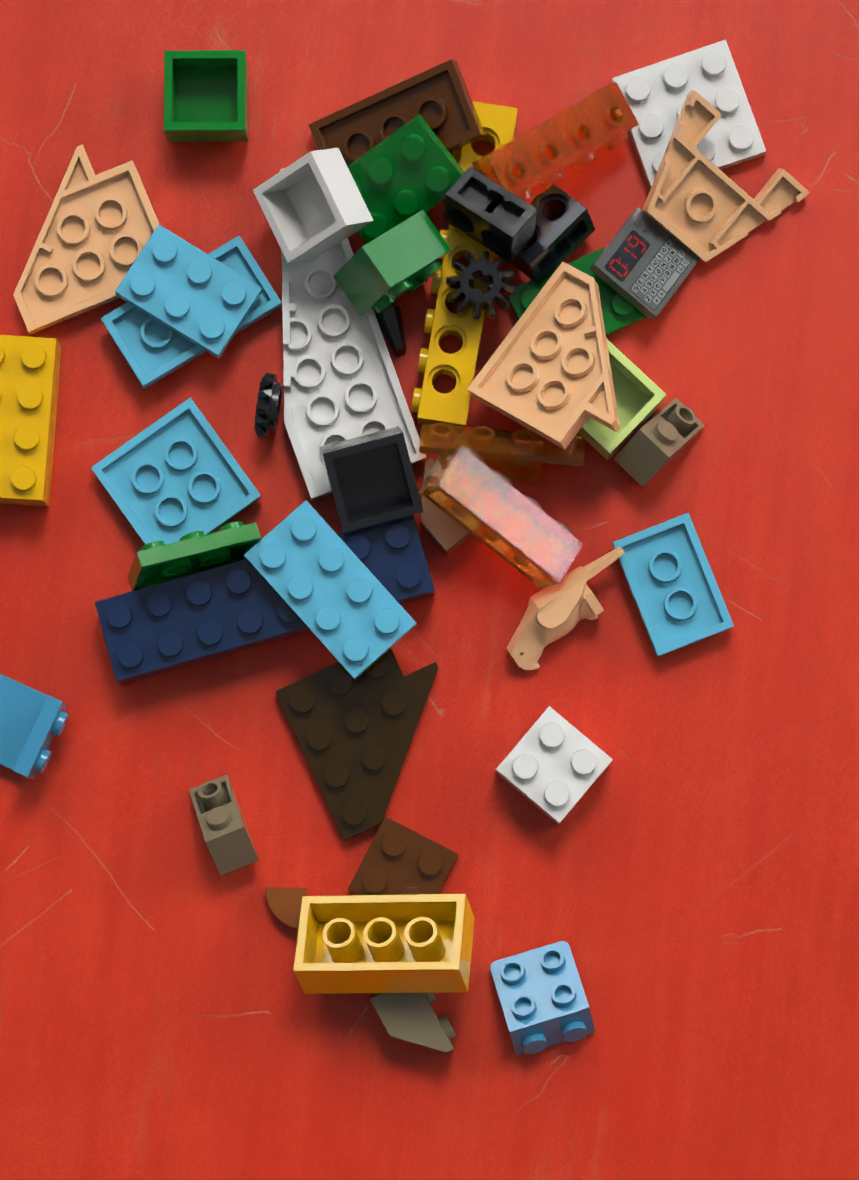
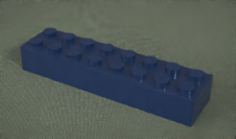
[95,515,435,685]

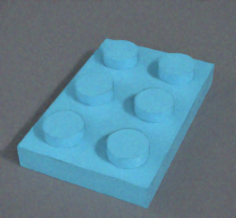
[115,225,263,359]
[612,512,734,657]

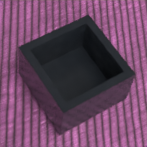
[320,426,423,533]

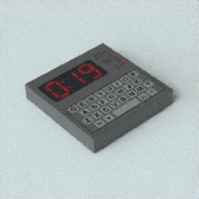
[590,207,700,321]

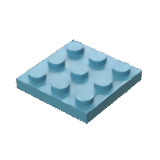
[91,397,262,545]

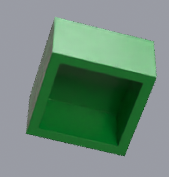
[164,50,249,142]
[333,210,451,316]

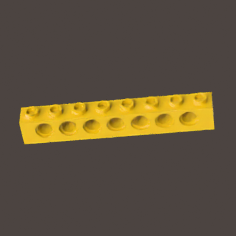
[411,101,518,431]

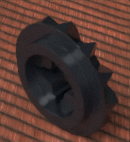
[254,373,282,439]

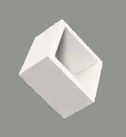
[253,148,374,263]
[495,706,613,824]

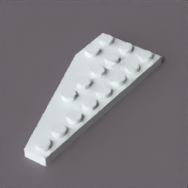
[280,168,427,501]

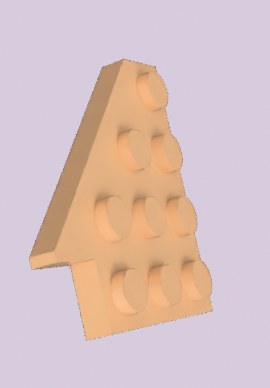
[13,144,160,335]
[467,261,620,450]

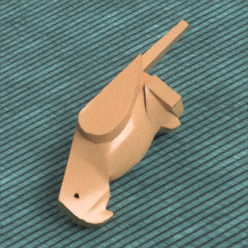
[506,546,625,670]

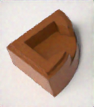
[266,887,307,929]

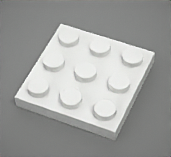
[611,40,766,189]

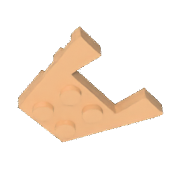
[642,90,810,262]

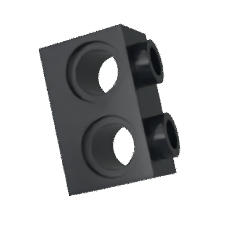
[444,166,537,263]
[511,183,595,285]

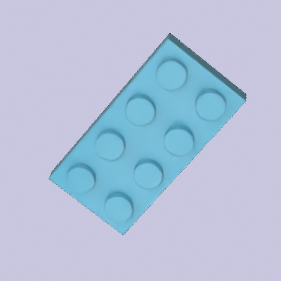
[101,235,282,389]
[244,500,417,679]

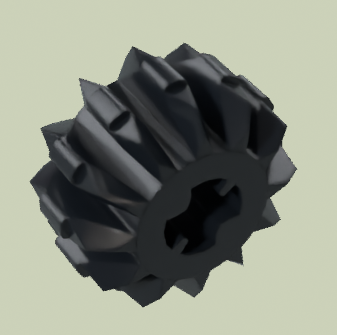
[446,251,516,321]

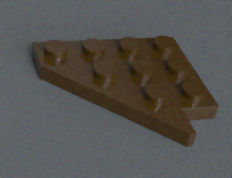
[275,648,438,841]

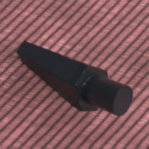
[375,304,406,357]

